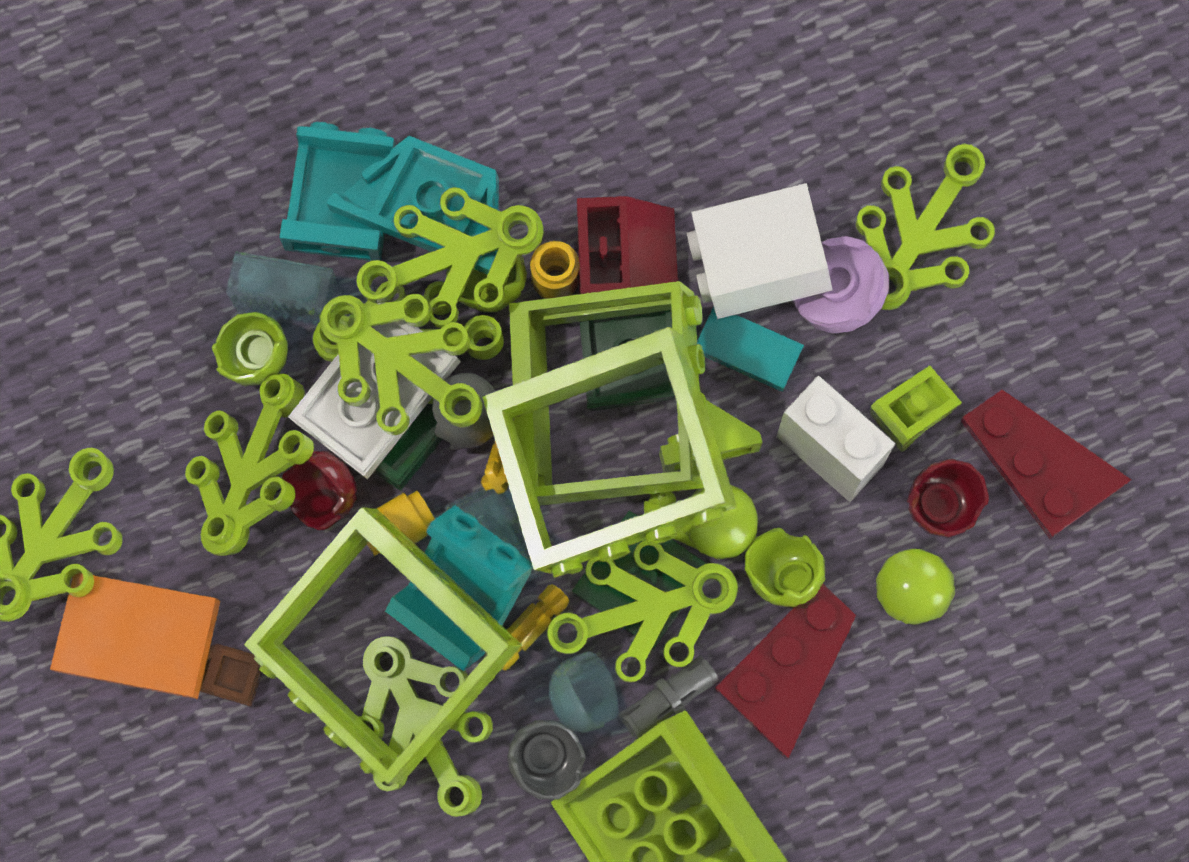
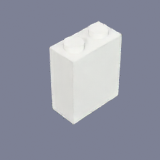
[687,183,833,319]
[776,375,895,502]

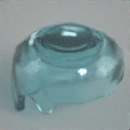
[549,652,619,733]

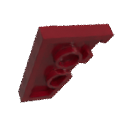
[960,390,1131,539]
[715,584,856,760]

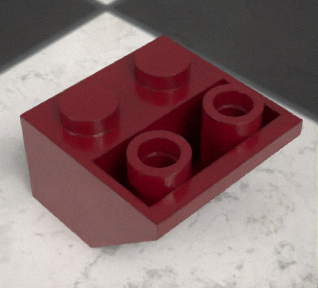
[577,196,678,294]

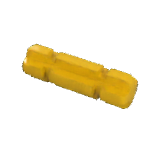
[481,440,509,494]
[502,584,569,670]

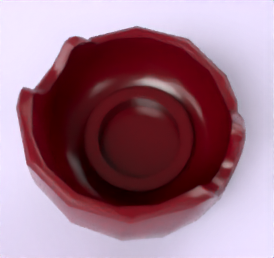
[282,451,357,531]
[907,459,989,538]

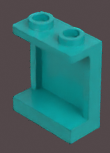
[279,122,396,261]
[385,505,534,672]

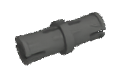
[619,655,719,740]

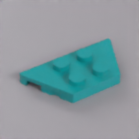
[326,136,499,275]

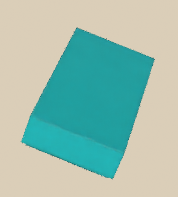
[697,307,804,392]

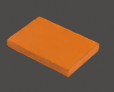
[50,573,221,700]

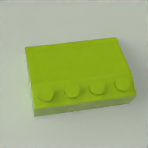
[550,710,788,862]

